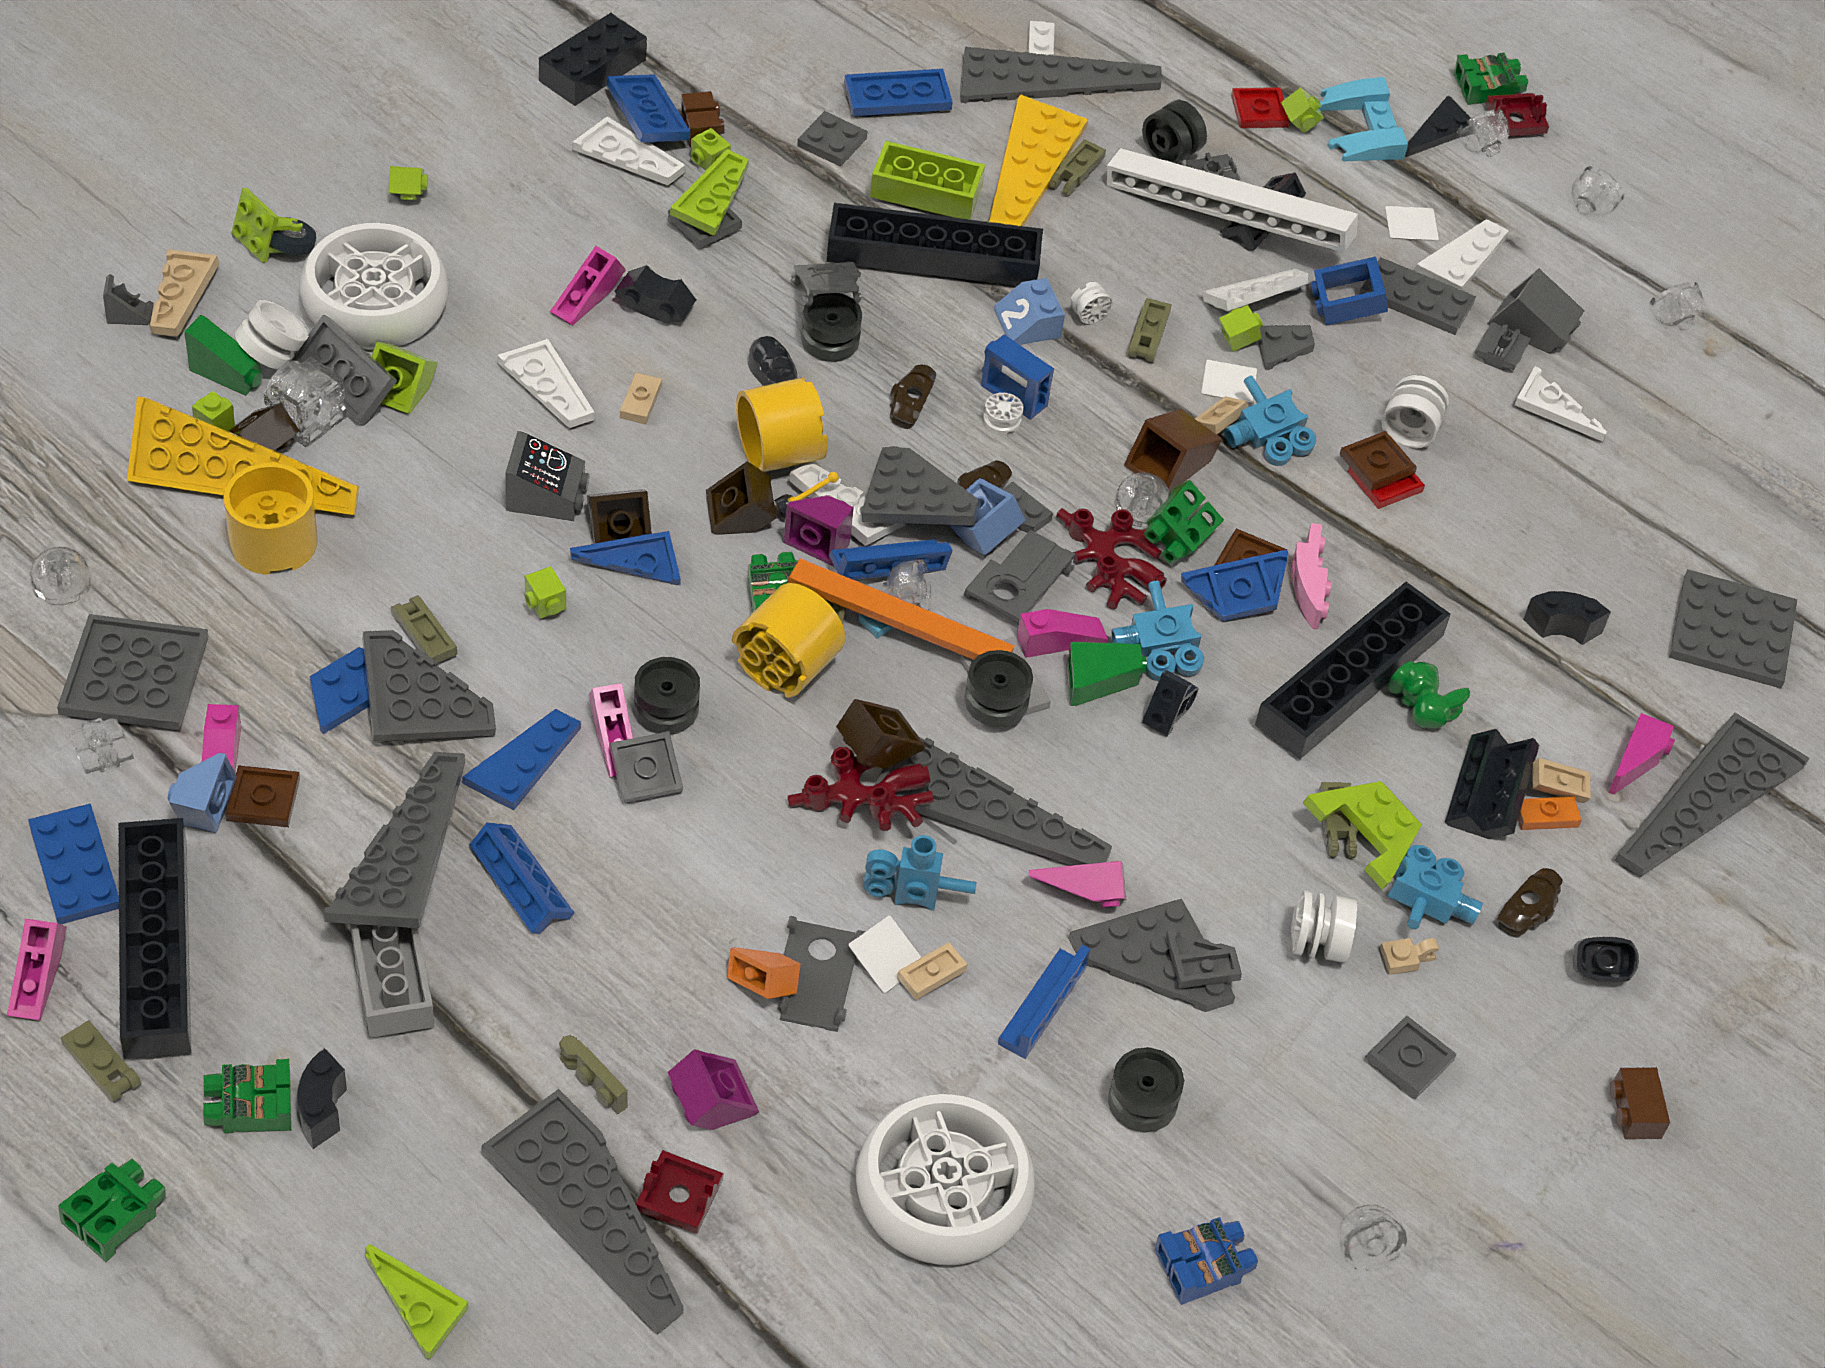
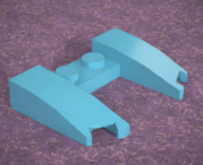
[1319,77,1408,162]

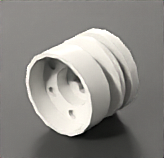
[1381,375,1449,449]
[1291,890,1357,963]

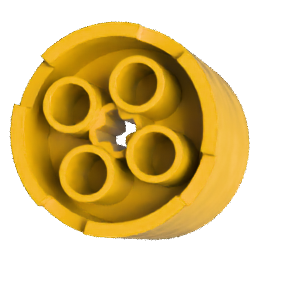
[736,377,828,472]
[223,463,318,575]
[732,583,846,697]

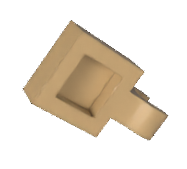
[1380,938,1439,975]

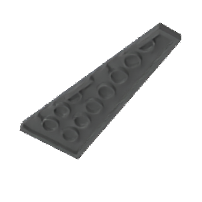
[961,47,1162,103]
[1615,713,1809,877]
[875,737,1112,866]
[323,752,465,928]

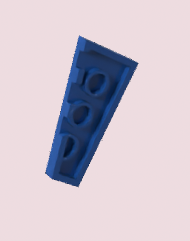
[462,709,581,811]

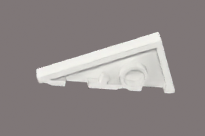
[1515,366,1607,442]

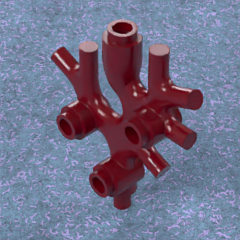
[1056,508,1167,609]
[788,747,934,831]

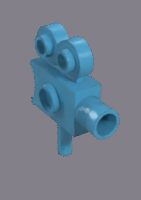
[1224,375,1316,466]
[1111,581,1204,681]
[863,835,977,911]
[1388,845,1483,929]

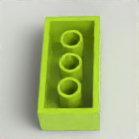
[870,140,985,220]

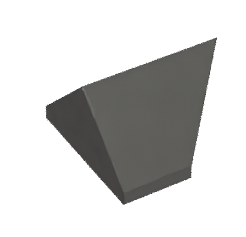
[103,274,154,325]

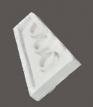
[572,117,685,185]
[1415,219,1509,290]
[1202,269,1309,311]
[497,339,595,428]
[789,462,906,546]

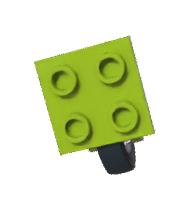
[231,187,316,263]

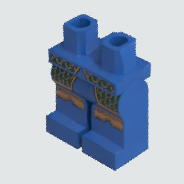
[1155,1217,1258,1305]

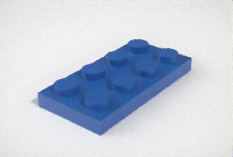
[844,69,953,116]
[606,74,690,143]
[28,803,119,924]

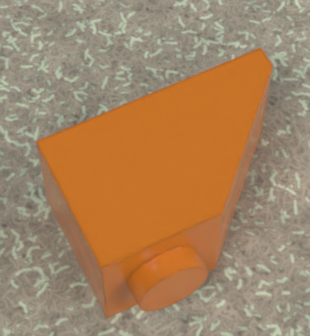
[727,947,801,999]

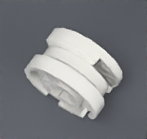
[1070,282,1113,324]
[983,393,1023,436]

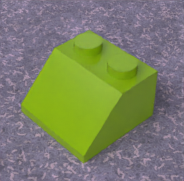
[372,342,438,414]

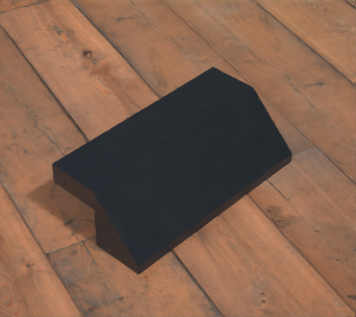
[1445,729,1540,839]

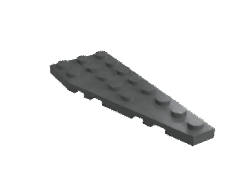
[481,1089,684,1334]

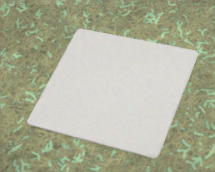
[1385,206,1439,240]
[1201,360,1257,403]
[849,916,922,993]

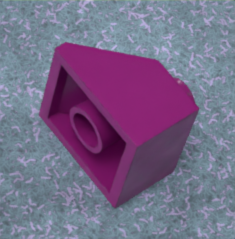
[784,495,854,566]
[667,1049,759,1130]

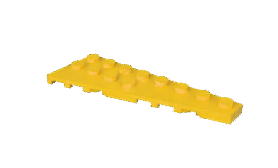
[989,95,1088,226]
[127,396,360,515]

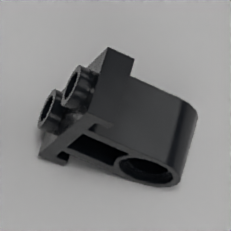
[1142,670,1199,736]

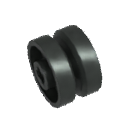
[1142,99,1207,164]
[801,293,863,361]
[964,650,1033,727]
[634,657,700,734]
[1107,1047,1185,1132]

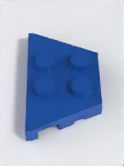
[1181,550,1288,622]
[310,647,369,734]

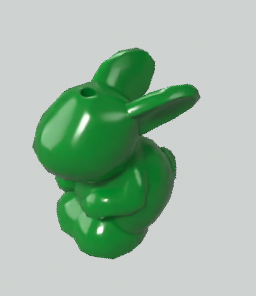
[1387,661,1470,729]

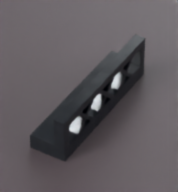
[1220,172,1306,250]

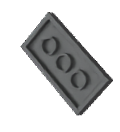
[1359,257,1476,335]
[292,315,397,425]

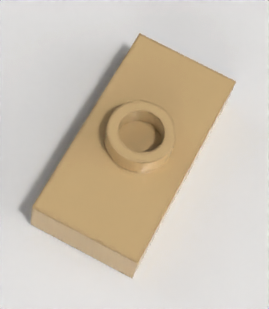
[620,373,662,424]
[1195,396,1248,435]
[1533,758,1591,803]
[897,942,968,1000]

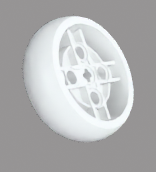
[300,223,449,350]
[856,1094,1035,1265]

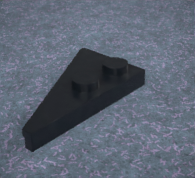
[1405,95,1478,157]

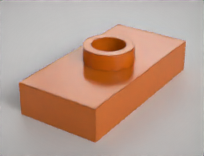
[1518,796,1582,830]

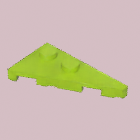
[365,1243,469,1359]

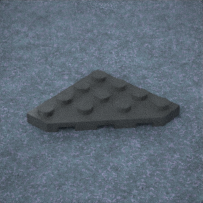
[861,446,979,525]
[362,630,496,741]
[1068,898,1235,1012]

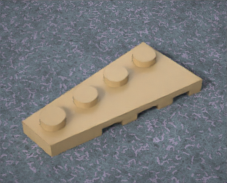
[150,249,220,337]

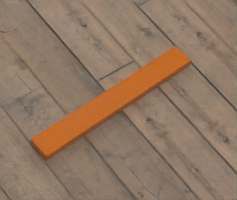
[788,558,1015,660]

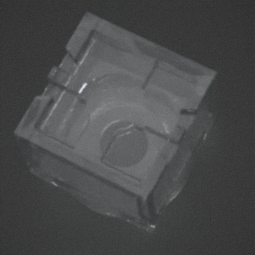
[264,357,347,448]

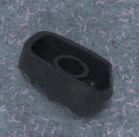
[748,336,798,386]
[1573,937,1639,982]

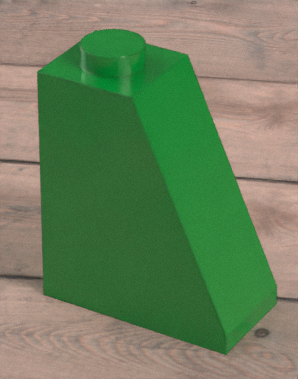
[184,314,262,396]
[1067,642,1147,706]

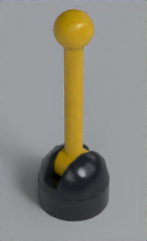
[774,472,839,519]

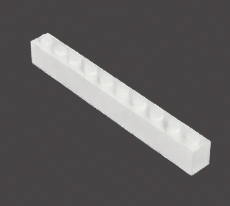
[1107,148,1358,253]

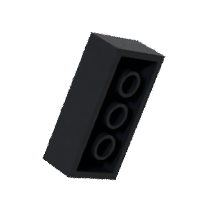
[539,13,647,106]

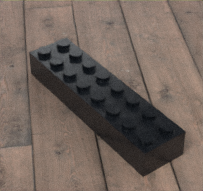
[826,203,1043,286]
[1255,581,1451,759]
[118,818,191,1059]

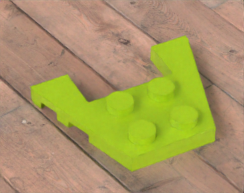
[1302,781,1422,890]

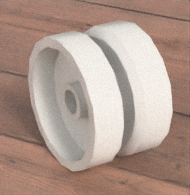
[235,300,309,370]

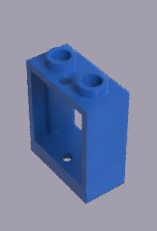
[1311,256,1388,325]
[981,334,1054,420]

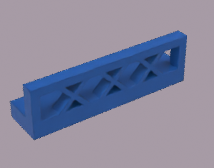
[830,539,953,580]
[469,822,575,934]
[998,944,1090,1059]

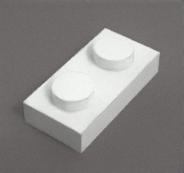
[1028,21,1054,55]

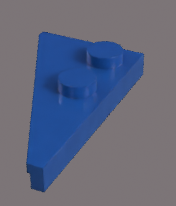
[570,531,681,585]

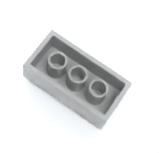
[350,924,434,1038]

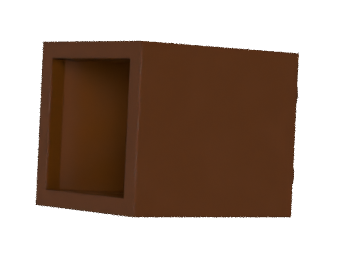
[1124,409,1222,496]

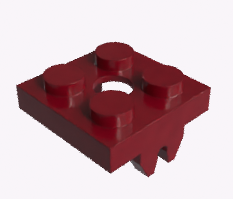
[1485,93,1549,137]
[636,1150,724,1234]

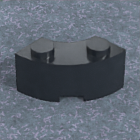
[614,265,697,323]
[1523,591,1611,645]
[297,1048,347,1149]

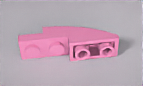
[1292,523,1332,629]

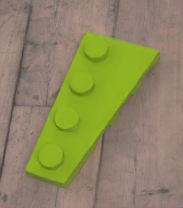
[670,149,749,236]

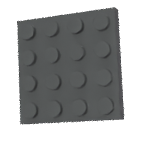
[1669,569,1798,689]
[57,614,209,730]

